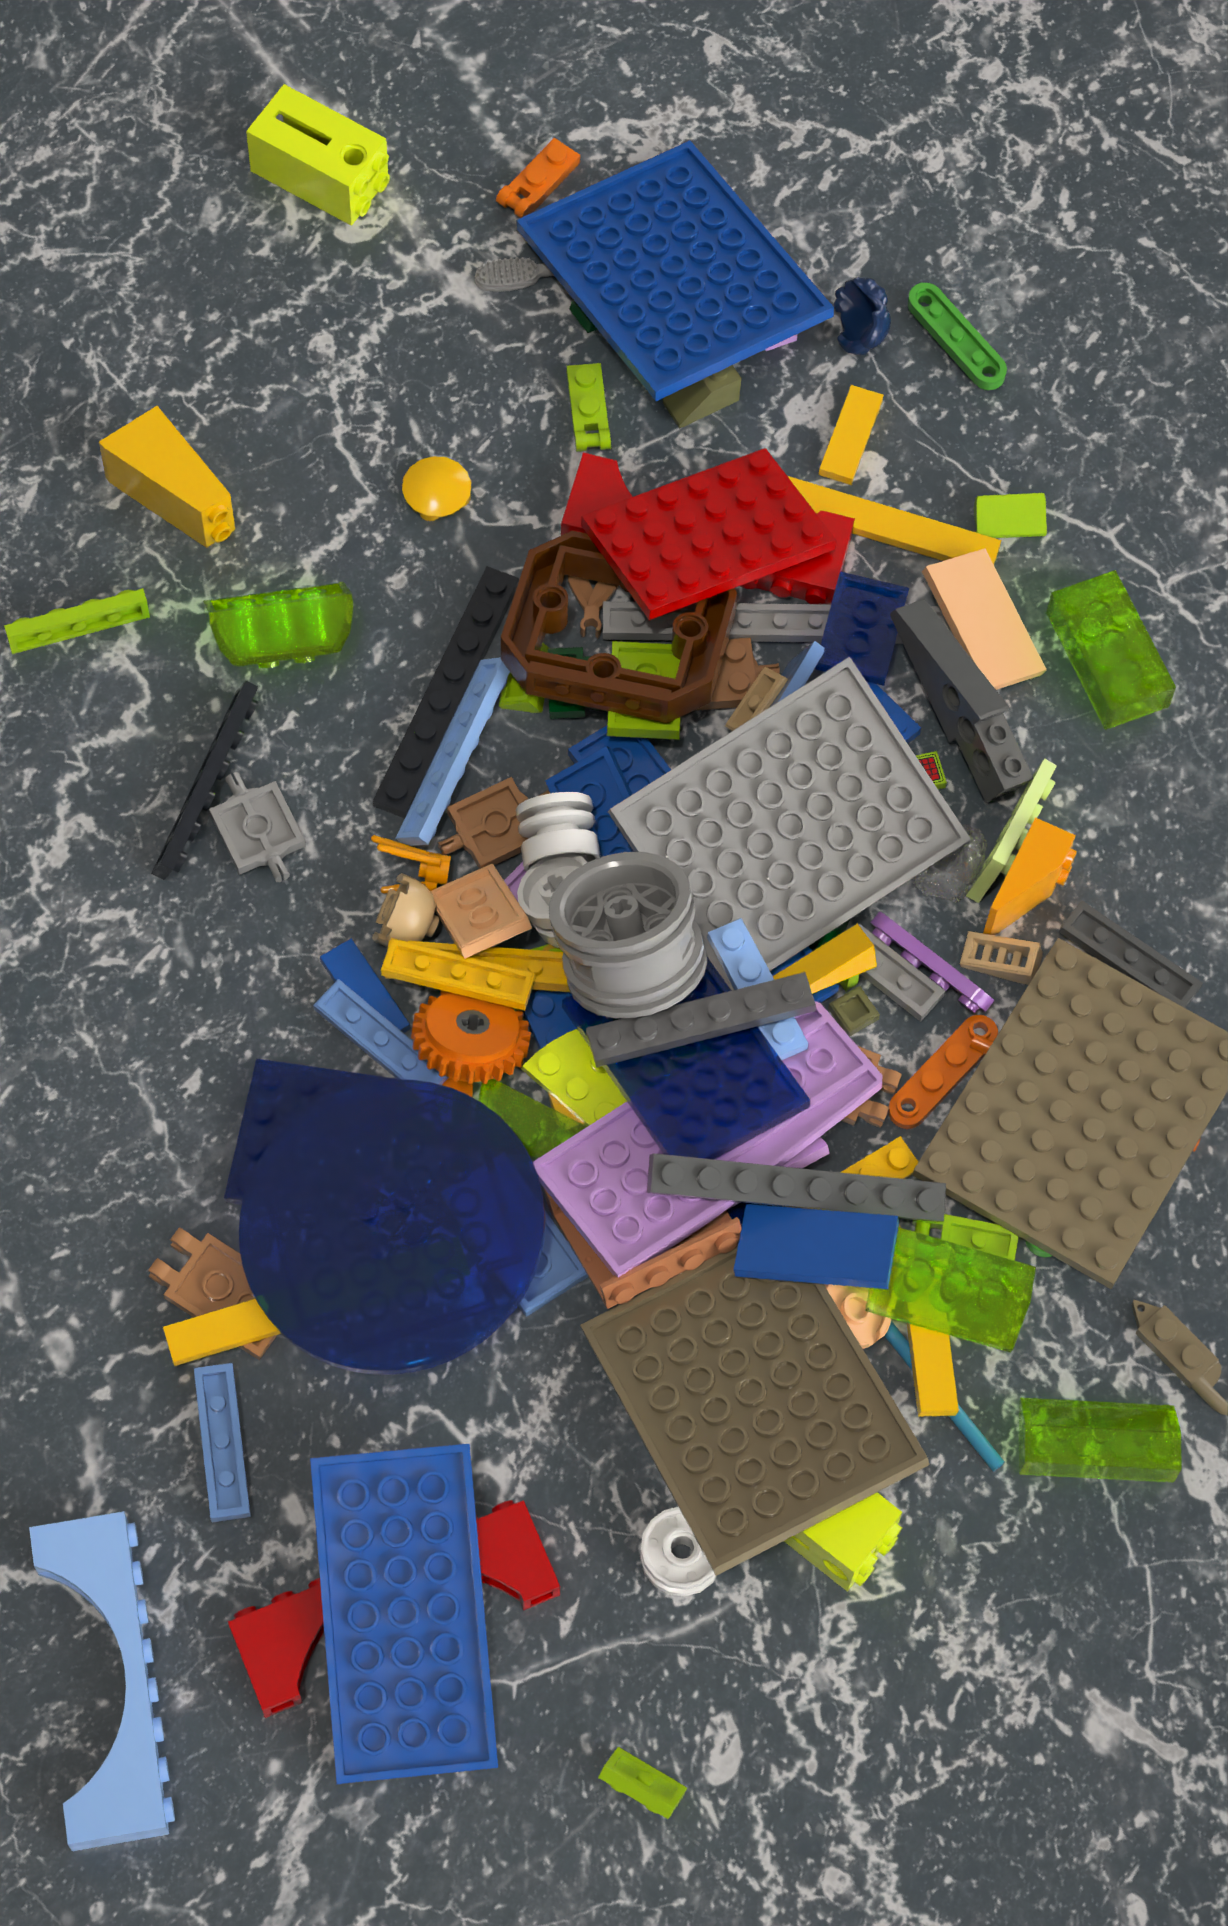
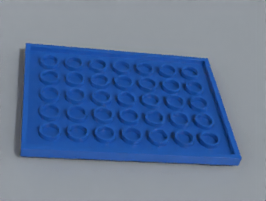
[516,140,834,401]

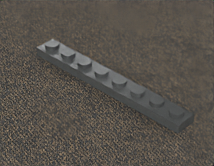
[647,1153,946,1222]

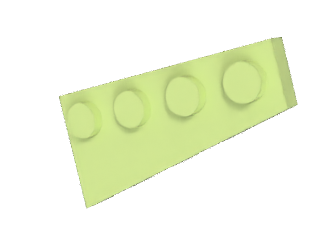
[966,758,1057,903]

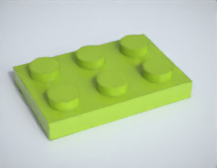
[607,641,680,739]

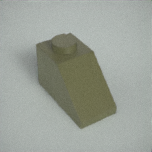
[663,365,741,429]

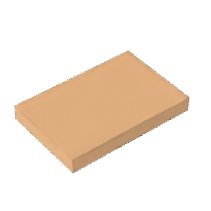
[431,864,532,959]

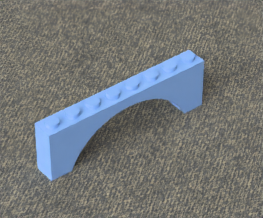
[29,1511,175,1851]

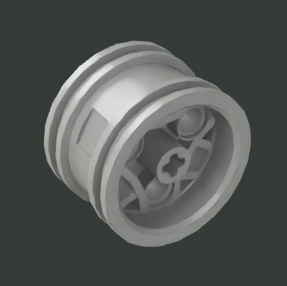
[549,852,707,1018]

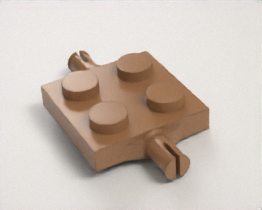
[694,638,780,711]
[438,777,550,869]

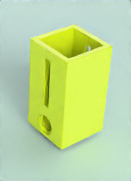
[246,84,390,226]
[784,1492,903,1592]

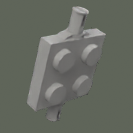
[209,772,306,882]

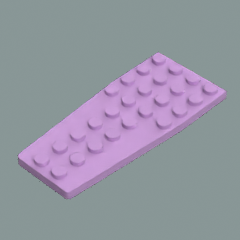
[530,1002,883,1278]

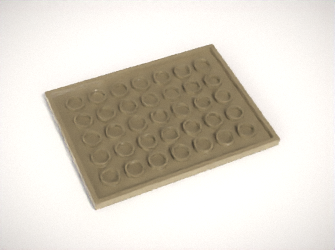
[912,938,1228,1289]
[580,1245,930,1576]

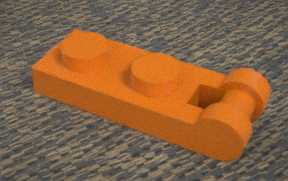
[496,138,581,218]

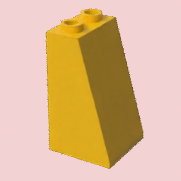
[99,406,235,548]

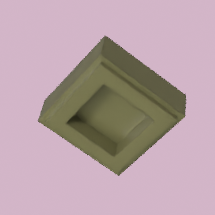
[828,986,880,1037]

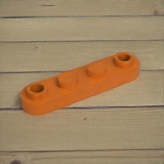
[888,1015,998,1129]

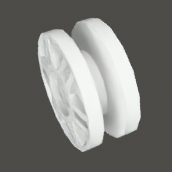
[640,1507,717,1597]

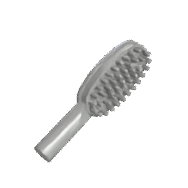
[475,257,554,292]

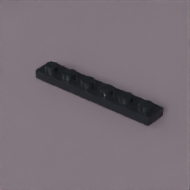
[151,681,258,880]

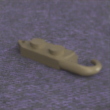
[1131,1300,1228,1416]

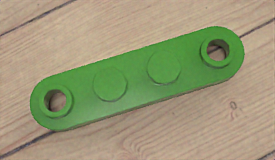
[908,283,1007,390]

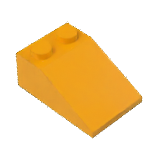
[983,817,1077,935]

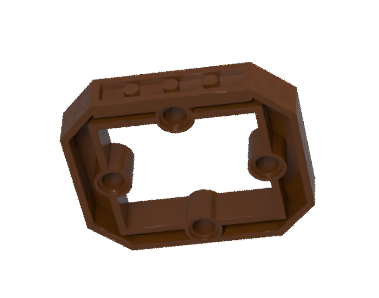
[501,531,737,723]

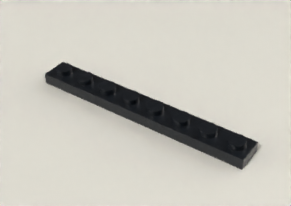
[373,566,519,818]

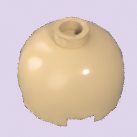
[372,873,439,947]

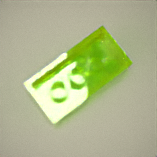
[1046,570,1176,730]

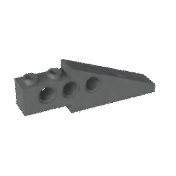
[890,599,1034,803]

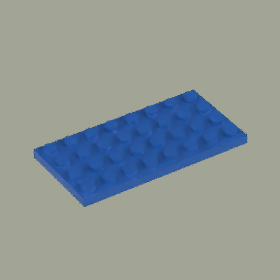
[310,1444,498,1784]

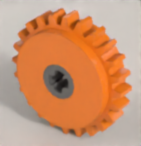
[411,991,531,1084]

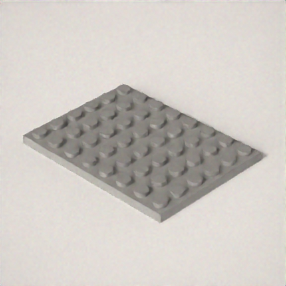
[608,657,971,992]

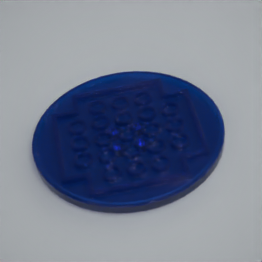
[239,1080,546,1375]

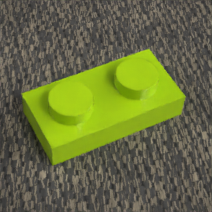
[598,1747,687,1819]

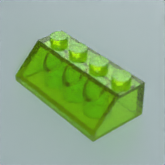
[865,1227,1036,1353]
[1019,1398,1182,1482]

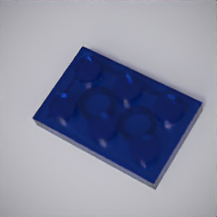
[815,571,909,686]

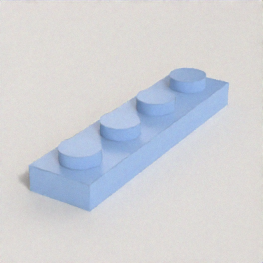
[707,918,809,1064]

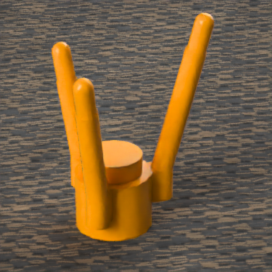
[371,835,451,894]

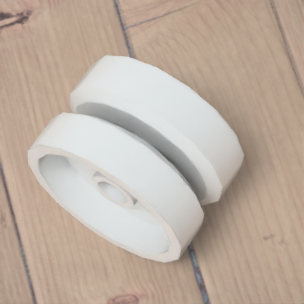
[517,853,587,948]

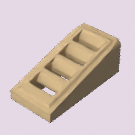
[960,931,1043,985]

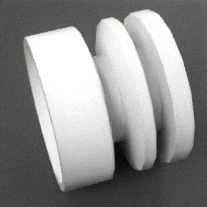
[516,792,600,872]

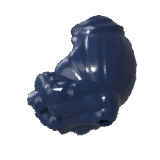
[834,277,891,355]

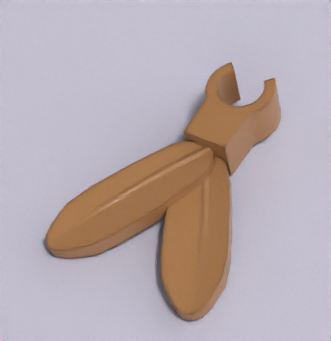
[568,575,619,639]

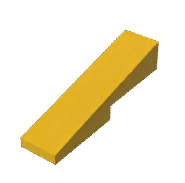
[743,923,877,1033]

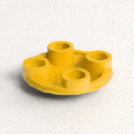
[402,456,471,521]

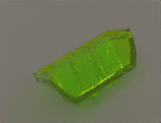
[203,582,353,668]

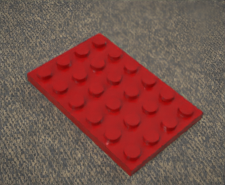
[581,448,836,620]

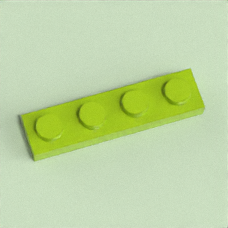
[4,588,150,654]

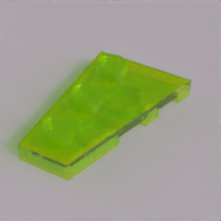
[469,1079,586,1159]

